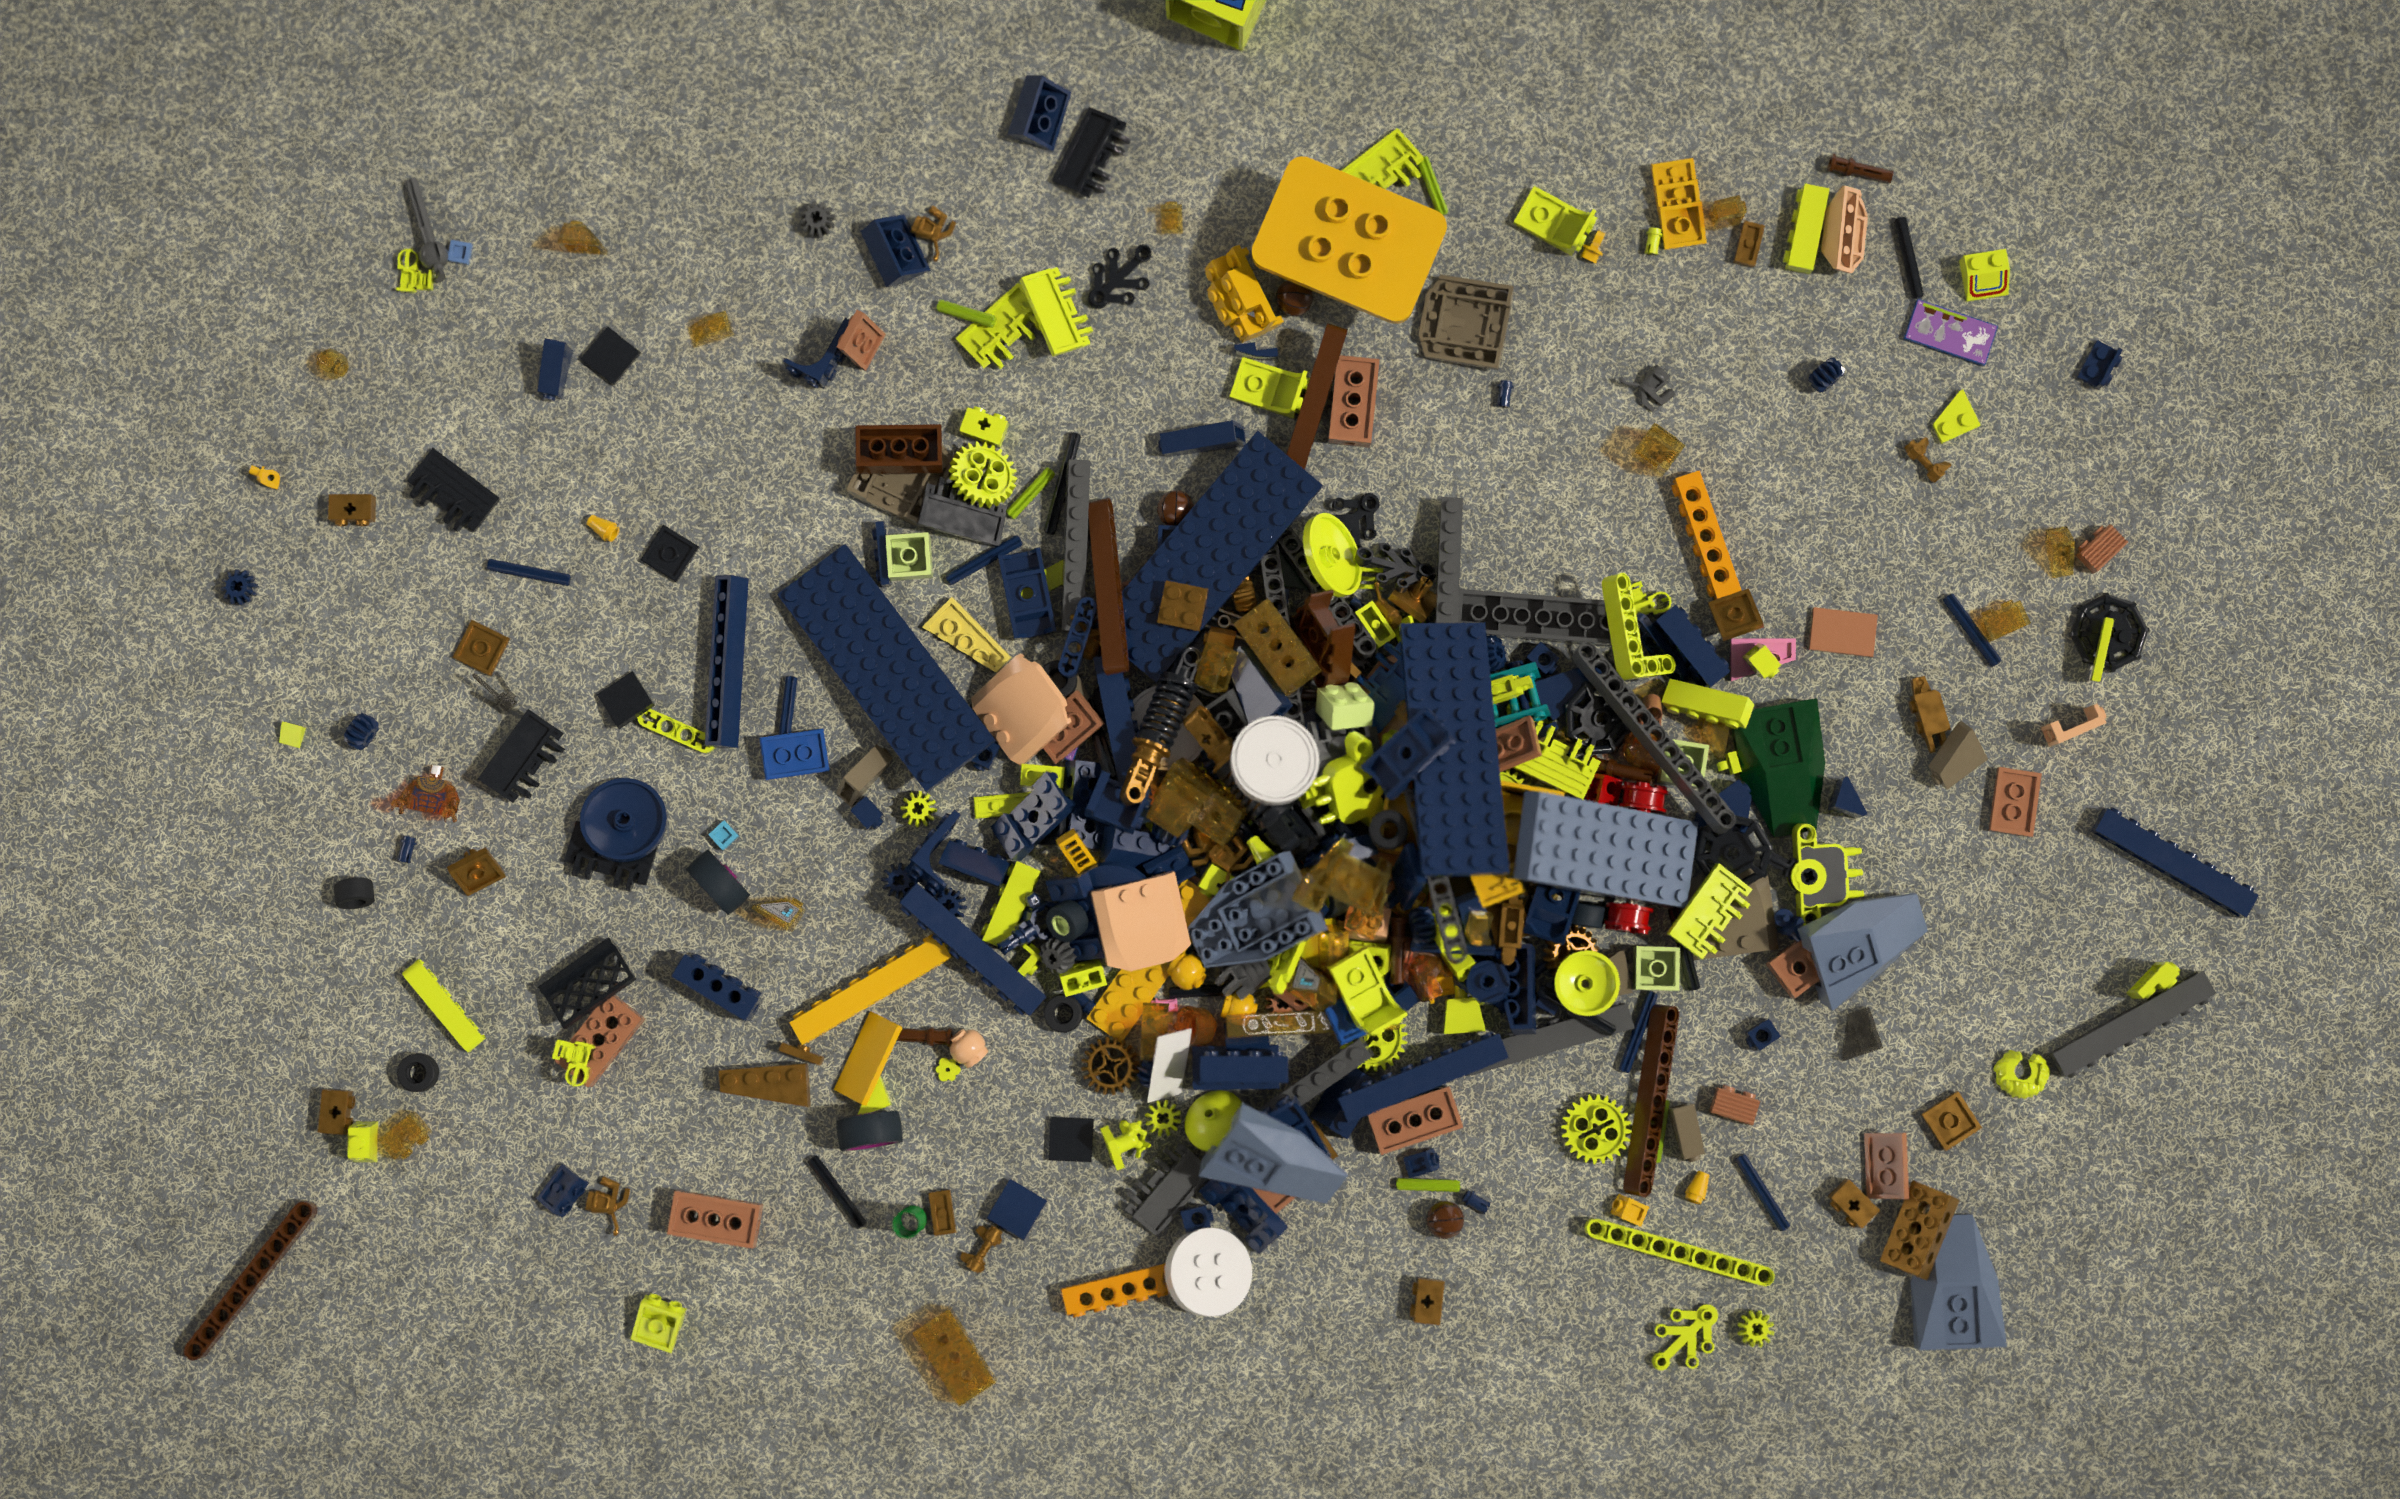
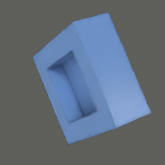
[448,240,473,265]

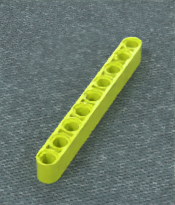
[1585,1218,1775,1286]

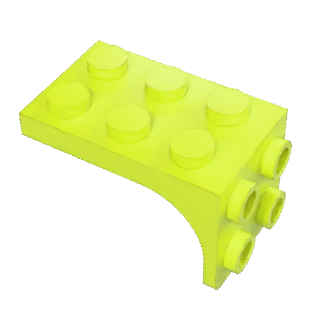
[1513,186,1597,256]
[1229,357,1310,419]
[1328,946,1407,1036]

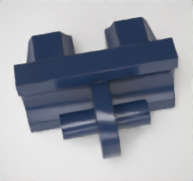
[1774,908,1805,942]

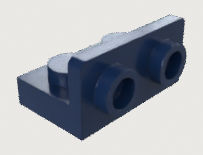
[2076,340,2123,390]
[1143,845,1196,884]
[536,1164,589,1217]

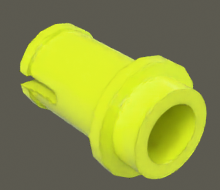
[1644,227,1663,255]

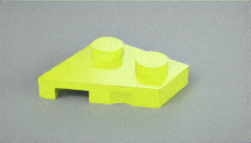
[1932,389,1981,444]

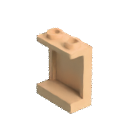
[2040,704,2106,747]

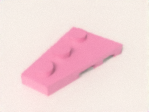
[1730,638,1796,681]

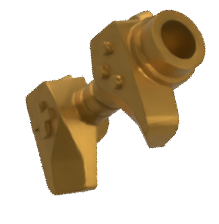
[1904,437,1951,483]
[960,1225,1003,1273]

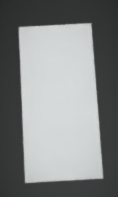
[1147,1028,1192,1103]

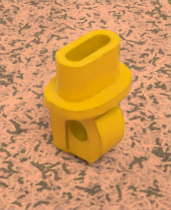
[1581,230,1606,264]
[248,465,280,490]

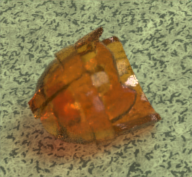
[1622,732,1660,776]
[1408,952,1452,1002]
[1173,1006,1217,1047]

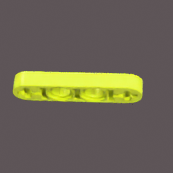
[637,709,715,754]

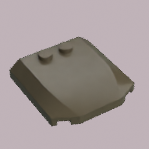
[1418,275,1514,370]
[846,444,953,527]
[1688,868,1779,960]

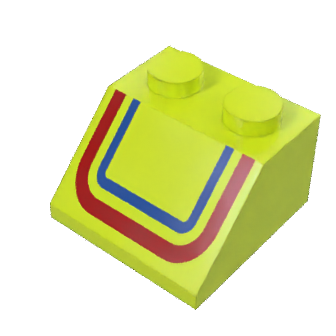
[1959,249,2010,302]

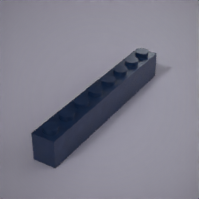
[705,575,749,748]
[1093,656,1157,825]
[2090,807,2259,918]
[898,882,1047,1016]
[1336,1031,1509,1123]

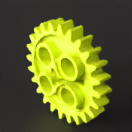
[948,441,1017,508]
[1340,1024,1408,1072]
[1561,1094,1632,1164]

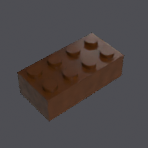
[855,424,942,474]

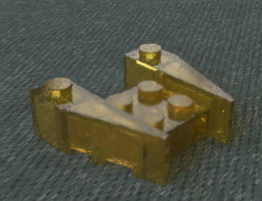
[1292,838,1393,941]

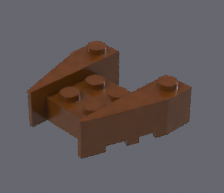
[1285,590,1355,688]

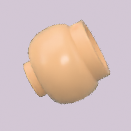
[950,1029,988,1069]

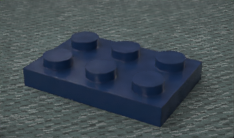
[1390,843,1427,911]

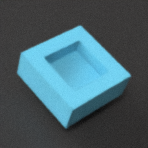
[708,820,739,851]

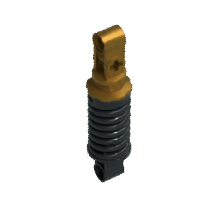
[1120,647,1202,805]
[1183,705,1307,852]

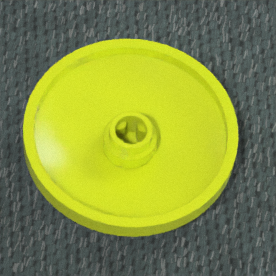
[1303,513,1362,597]

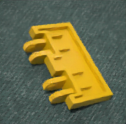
[1470,819,1524,908]

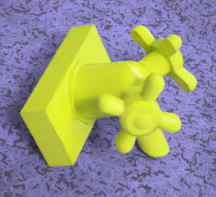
[1100,1120,1151,1171]

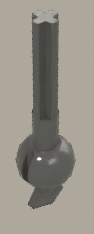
[405,178,448,283]

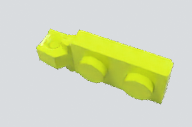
[1491,675,1534,705]
[1269,941,1306,994]

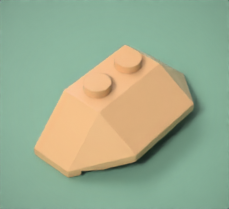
[1821,185,1868,274]

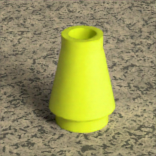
[1247,835,1275,865]

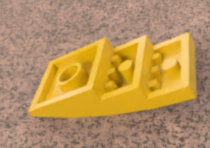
[1651,158,1707,250]

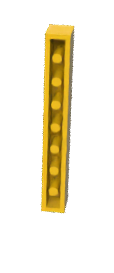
[789,933,953,1045]

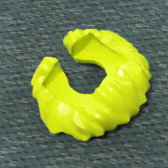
[1993,1050,2050,1099]

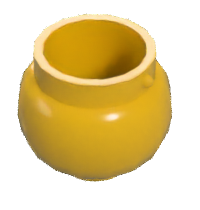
[1167,952,1207,990]
[1220,990,1258,1026]

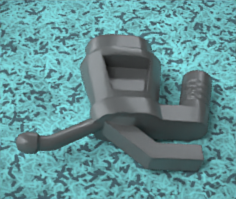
[1619,364,1676,412]

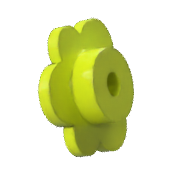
[936,1058,961,1081]

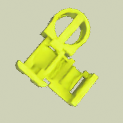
[396,248,434,293]
[1631,581,1672,615]
[552,1039,596,1087]

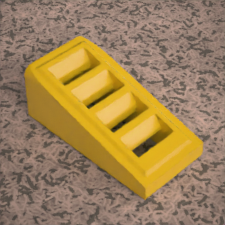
[1056,828,1097,874]

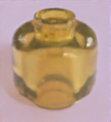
[316,348,349,380]

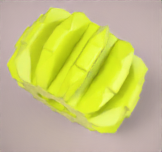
[900,791,937,828]
[1145,1100,1181,1137]
[1737,1310,1774,1347]

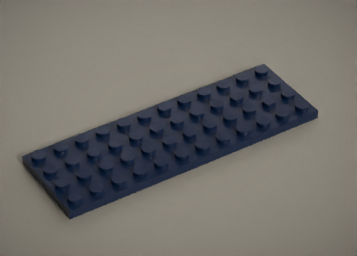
[1092,431,1323,683]
[777,544,996,793]
[1399,623,1510,877]

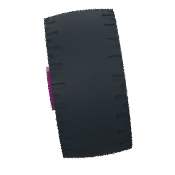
[686,849,750,915]
[836,1110,903,1152]

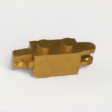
[1909,676,1951,753]
[1497,895,1524,965]

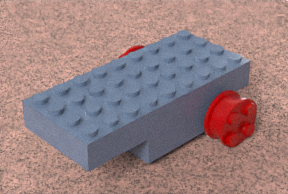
[1513,782,1698,935]

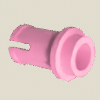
[1151,998,1178,1015]

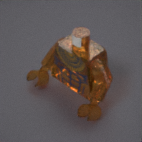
[391,765,460,823]

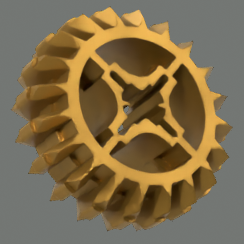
[1542,924,1600,976]
[1081,1037,1139,1095]

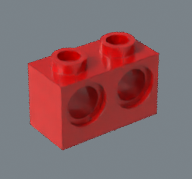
[1584,774,1623,806]

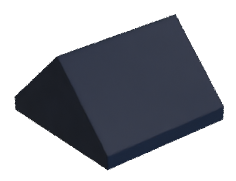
[1827,776,1868,819]

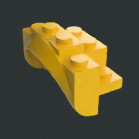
[1204,245,1284,343]

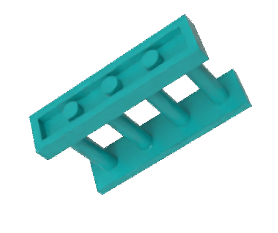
[1490,662,1551,729]

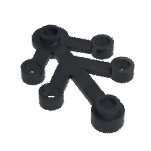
[1088,244,1152,309]
[1328,493,1380,548]
[1355,543,1436,593]

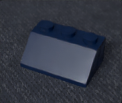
[1007,75,1072,151]
[860,214,931,288]
[1099,826,1171,878]
[939,839,1011,888]
[1310,1068,1378,1139]

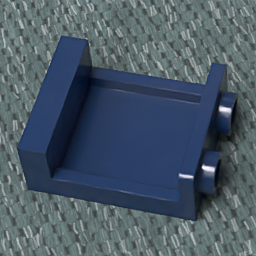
[1085,771,1152,835]

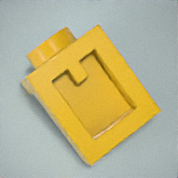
[1610,1194,1649,1227]

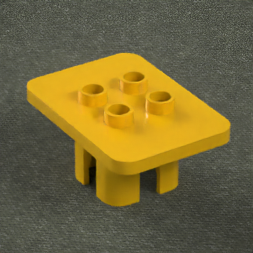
[1252,156,1447,324]

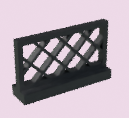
[538,937,636,1030]

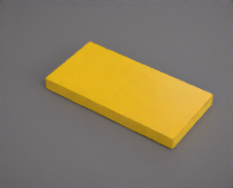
[834,1011,903,1106]

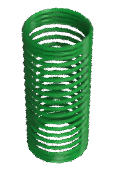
[892,1205,927,1239]

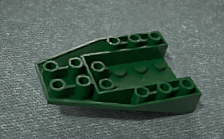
[1731,698,1825,838]

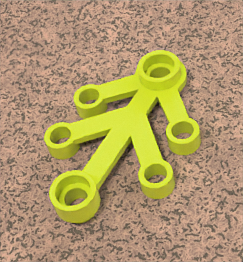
[1652,1304,1718,1370]

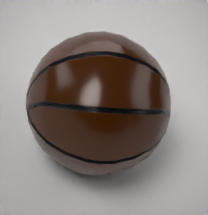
[1276,280,1313,316]
[1157,490,1194,526]
[1426,1201,1464,1239]

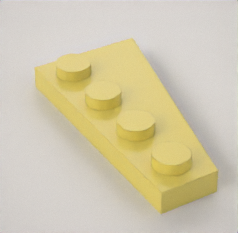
[922,597,1012,673]

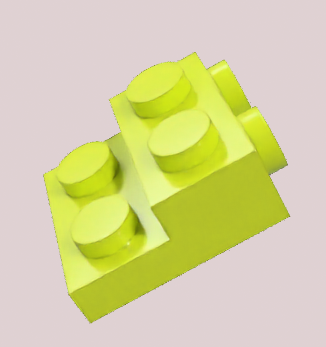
[2126,961,2180,999]
[630,1294,686,1353]

